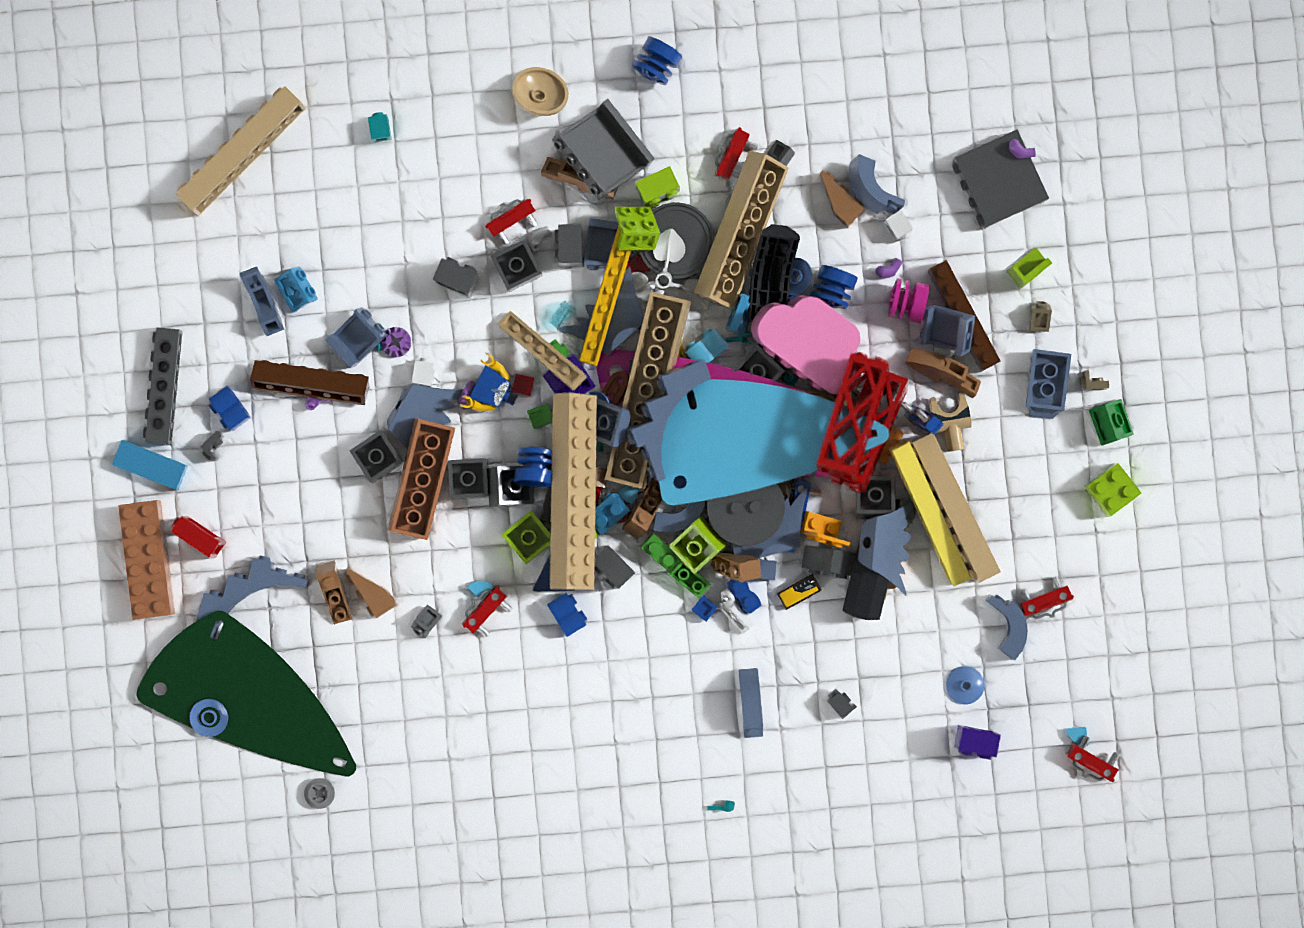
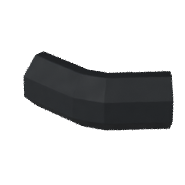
[747,224,800,322]
[842,518,889,620]

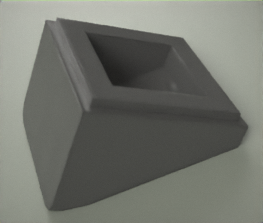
[767,140,795,166]

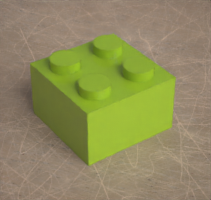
[635,166,680,209]
[1084,463,1142,517]
[501,510,551,565]
[669,516,727,574]

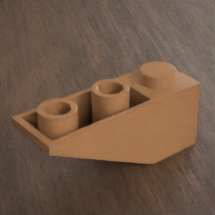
[819,170,864,228]
[622,477,663,539]
[711,553,761,582]
[316,560,352,625]
[345,568,398,618]

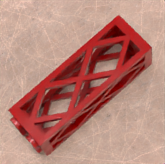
[817,352,889,482]
[828,372,908,493]

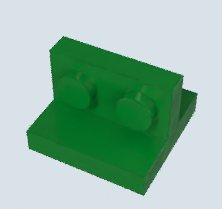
[1089,399,1134,446]

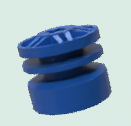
[632,36,683,86]
[810,265,858,309]
[514,447,552,488]

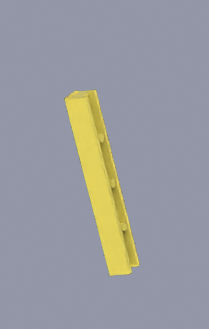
[888,439,971,587]

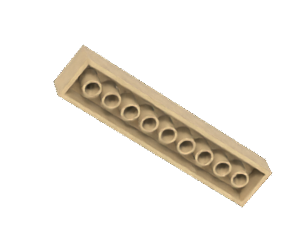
[605,292,691,489]
[550,393,597,590]

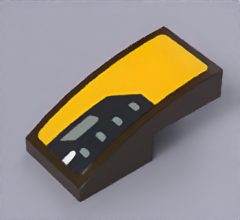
[777,573,822,610]

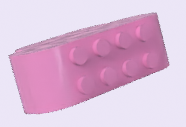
[751,295,861,395]

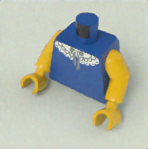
[459,353,518,412]

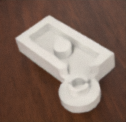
[718,590,755,634]

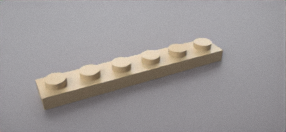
[497,310,587,391]

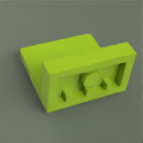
[614,206,660,250]

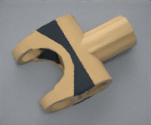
[929,392,972,452]

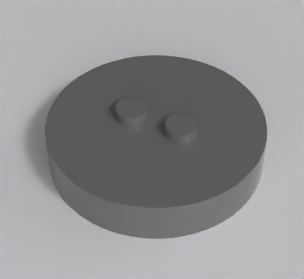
[639,202,714,280]
[707,484,785,546]

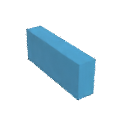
[112,440,188,490]

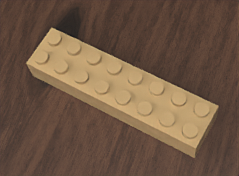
[175,86,306,216]
[694,150,789,310]
[910,434,1001,583]

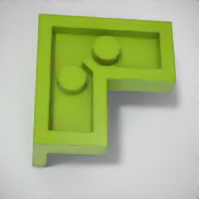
[1006,248,1052,289]

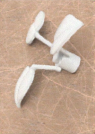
[621,228,709,311]

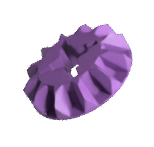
[380,327,411,357]

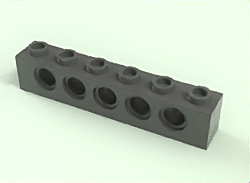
[143,327,183,445]

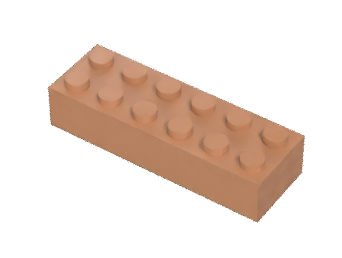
[387,418,455,540]
[118,500,175,620]

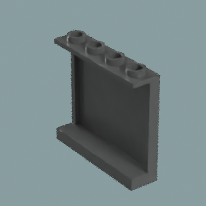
[552,99,655,200]
[952,129,1050,229]

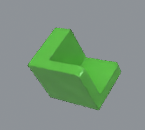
[527,403,553,429]

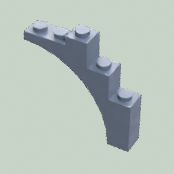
[627,359,711,481]
[196,555,310,640]

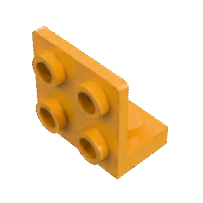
[800,511,850,548]

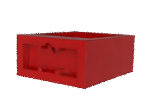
[171,516,226,558]

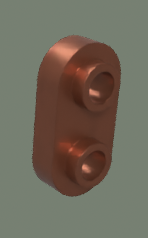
[601,371,629,405]

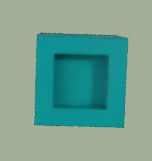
[368,112,392,143]

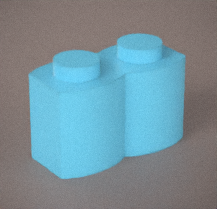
[685,328,730,363]

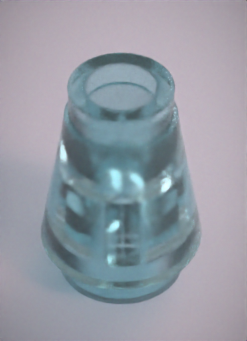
[549,300,576,329]

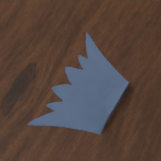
[557,266,644,356]
[387,383,463,449]
[741,488,808,558]
[858,501,912,596]

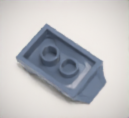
[1026,349,1072,419]
[581,393,630,447]

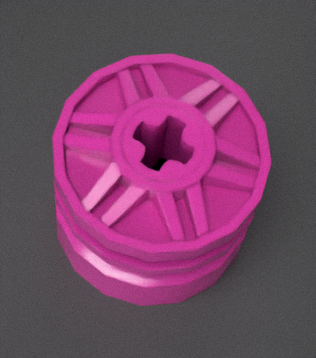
[888,278,929,324]

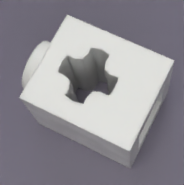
[884,209,914,241]
[411,358,436,387]

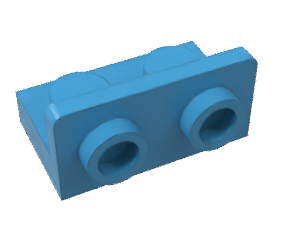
[274,267,318,313]
[725,294,750,336]
[595,493,632,535]

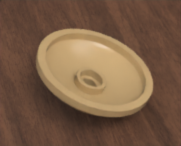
[512,67,569,116]

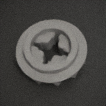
[304,778,335,809]

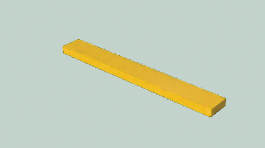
[579,225,631,366]

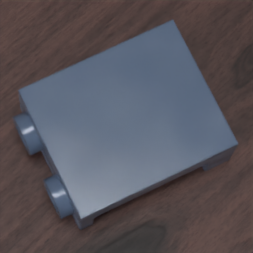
[583,218,619,271]
[920,305,975,357]
[325,307,387,368]

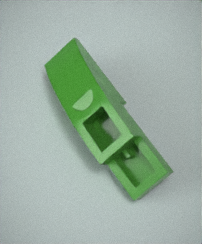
[640,533,711,599]

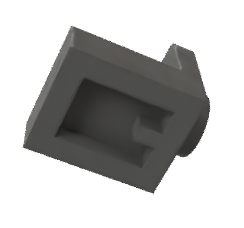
[200,431,225,461]
[411,604,442,638]

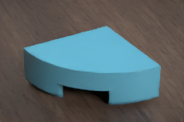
[618,486,640,504]
[467,581,494,600]
[1066,726,1088,746]

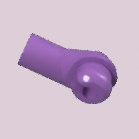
[1009,139,1036,159]
[875,257,903,279]
[458,380,476,410]
[305,398,332,411]

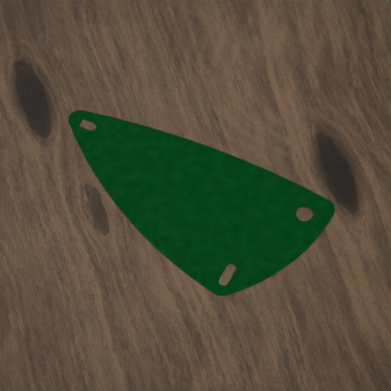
[136,611,356,777]

